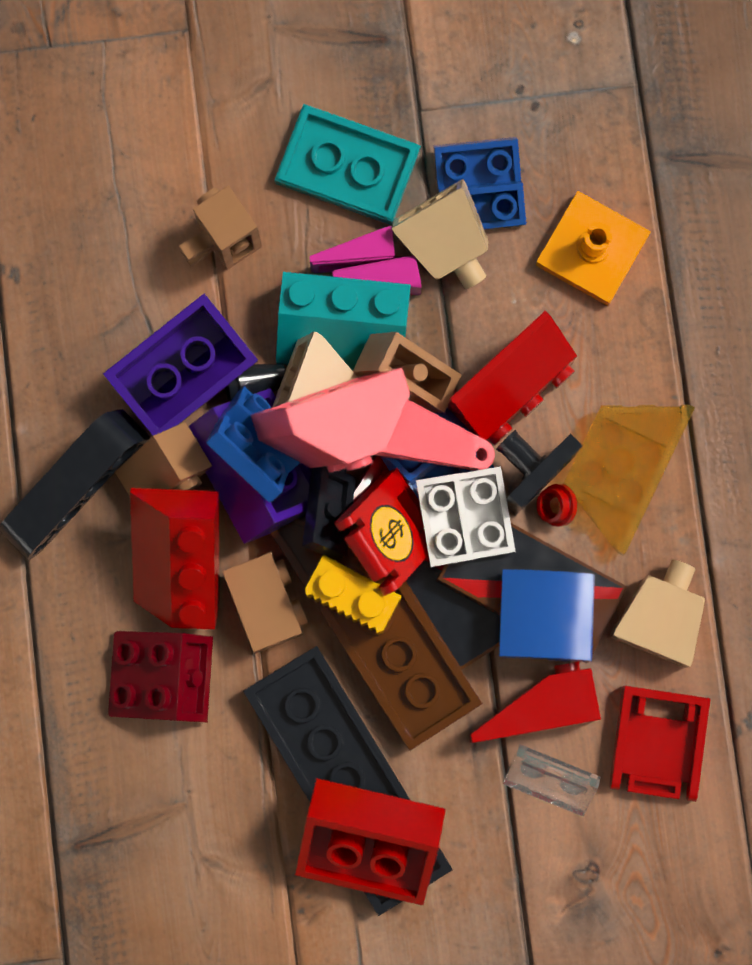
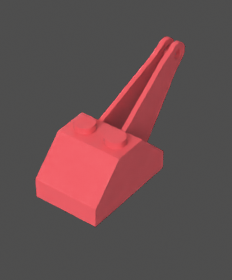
[251,368,495,473]

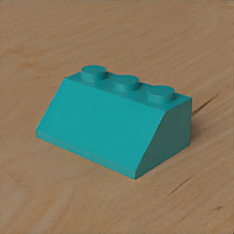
[276,272,411,371]

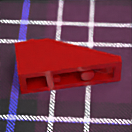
[469,661,601,743]

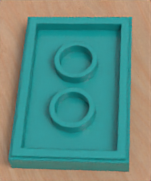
[275,104,421,225]

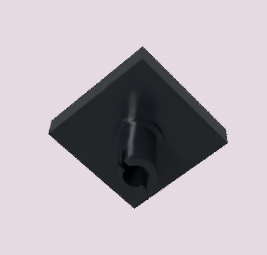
[496,430,583,516]

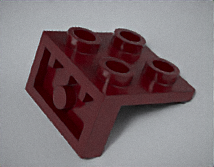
[108,631,213,723]

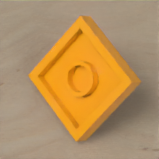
[535,191,651,306]

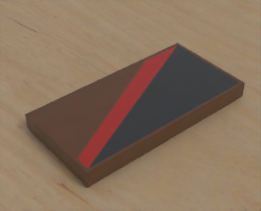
[436,523,627,663]
[404,555,501,670]

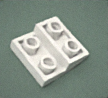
[416,466,516,567]

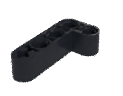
[0,409,151,560]

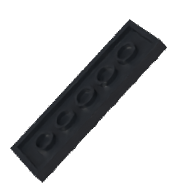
[243,646,453,916]

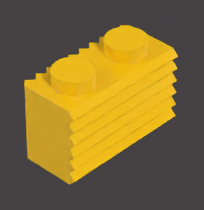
[305,555,401,635]

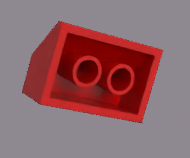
[448,310,577,446]
[130,488,220,630]
[295,778,446,906]

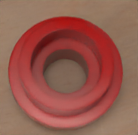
[537,484,577,527]

